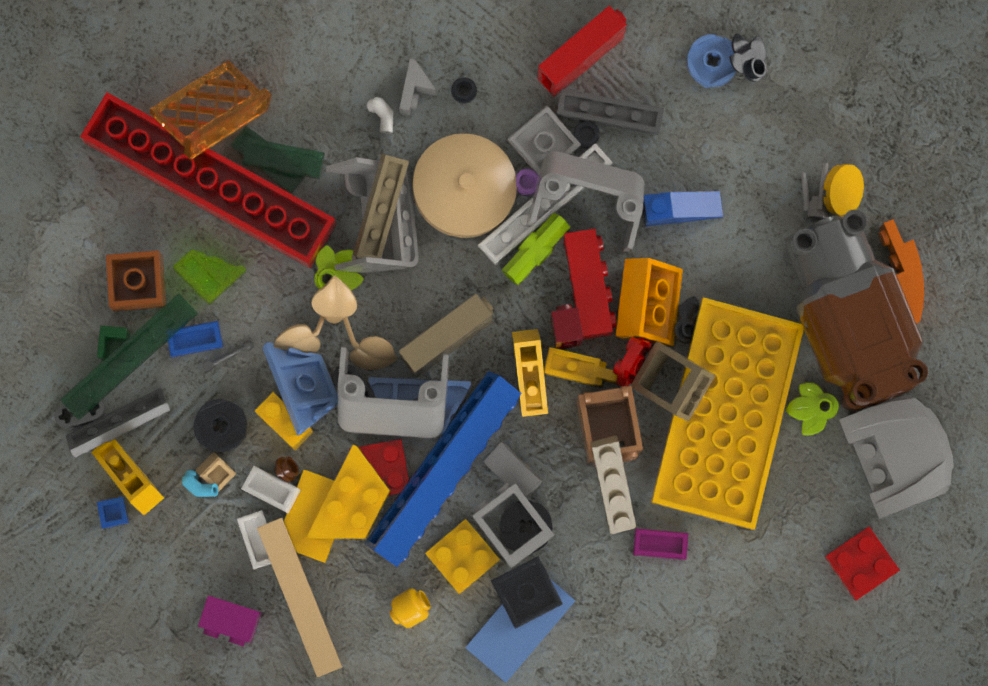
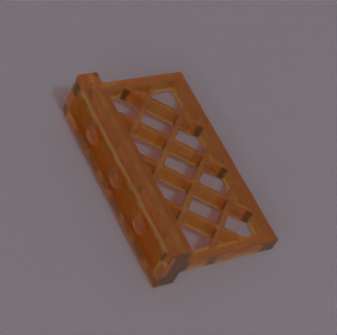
[149,60,272,160]

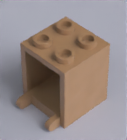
[576,386,643,467]

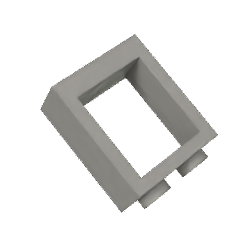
[472,483,555,568]

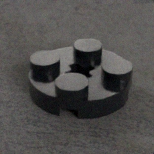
[193,399,248,453]
[499,500,553,553]

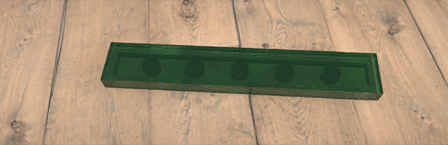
[60,293,198,420]

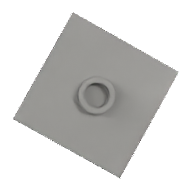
[507,106,581,175]

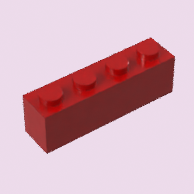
[563,229,617,340]

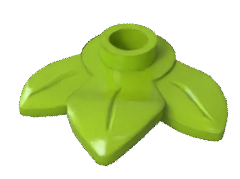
[314,245,364,290]
[786,383,839,436]

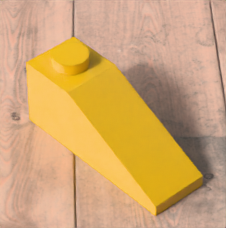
[512,329,548,417]
[91,439,164,515]

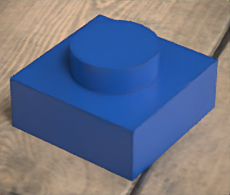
[97,497,129,529]

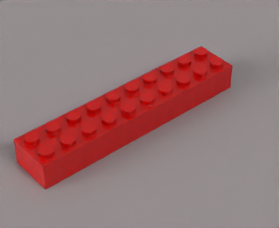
[80,92,337,269]

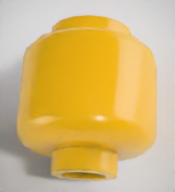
[389,588,431,628]

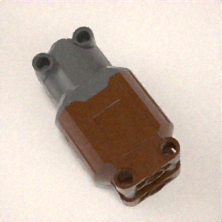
[783,209,928,412]

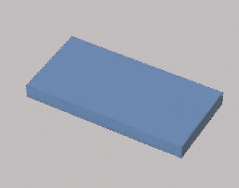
[465,580,575,683]

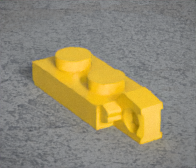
[544,347,617,386]

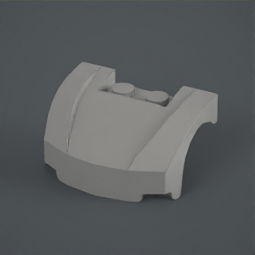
[839,395,954,519]

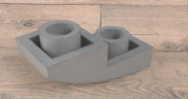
[483,442,542,498]

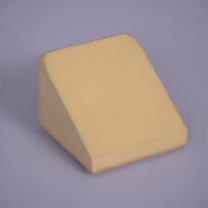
[196,452,236,491]

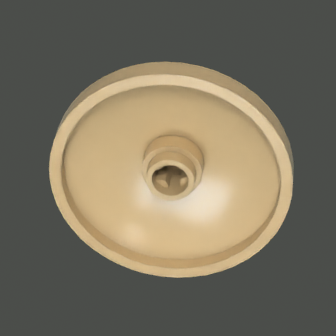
[412,134,517,238]

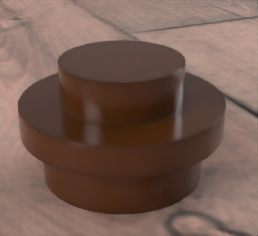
[275,456,299,483]

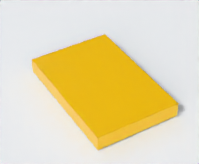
[284,470,335,563]

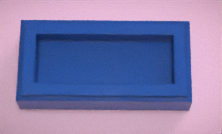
[166,321,224,358]

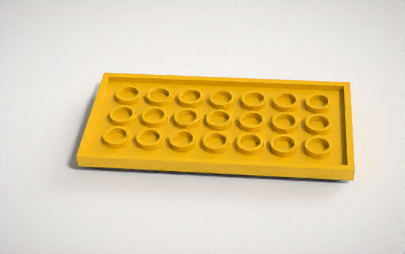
[651,297,804,530]

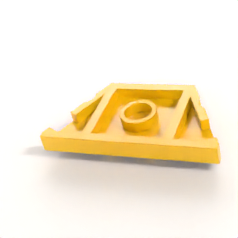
[307,445,390,539]

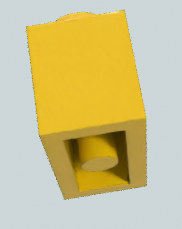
[255,392,313,451]

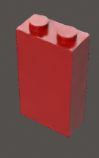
[537,5,627,98]

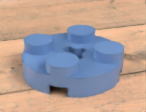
[687,34,736,88]

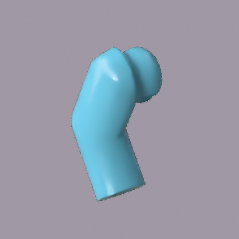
[182,470,219,497]

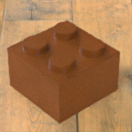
[106,250,166,312]

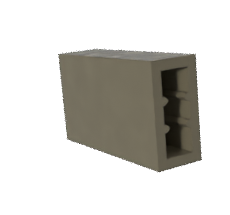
[399,294,493,379]

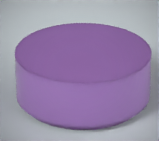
[516,169,539,196]

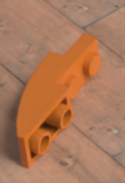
[879,219,924,324]

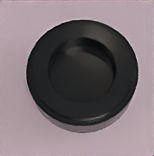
[573,121,600,149]

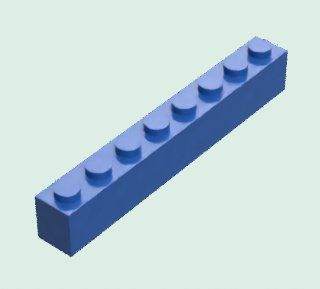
[364,371,522,567]

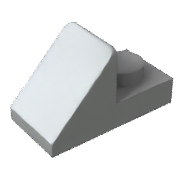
[399,59,436,117]

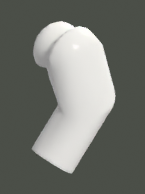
[367,97,394,134]

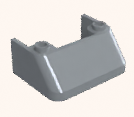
[526,152,645,253]
[326,157,419,273]
[338,347,449,438]

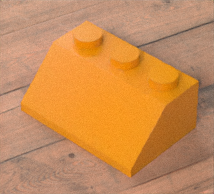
[615,258,683,346]

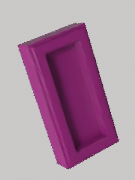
[633,528,689,560]

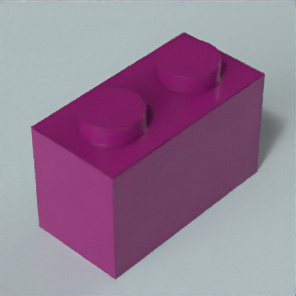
[198,595,262,647]

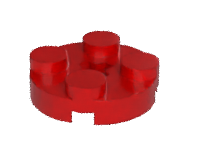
[613,337,652,387]

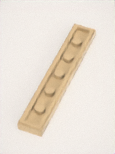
[257,518,343,678]

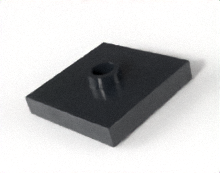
[491,556,563,629]

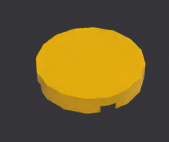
[823,164,864,216]

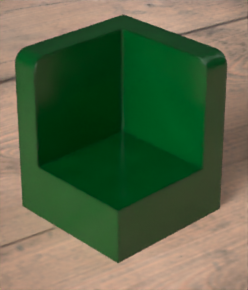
[97,325,131,362]

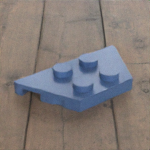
[262,342,338,435]
[369,377,471,434]

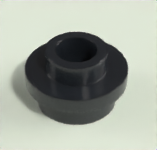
[451,77,477,104]

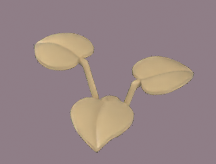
[274,276,397,370]

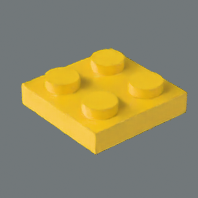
[425,519,500,595]

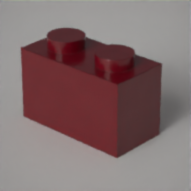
[550,305,583,350]

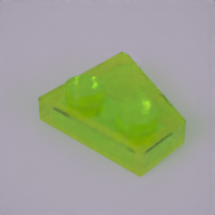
[173,249,246,306]

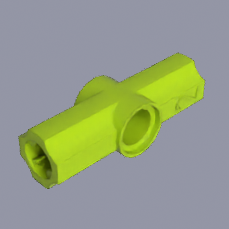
[502,212,571,286]

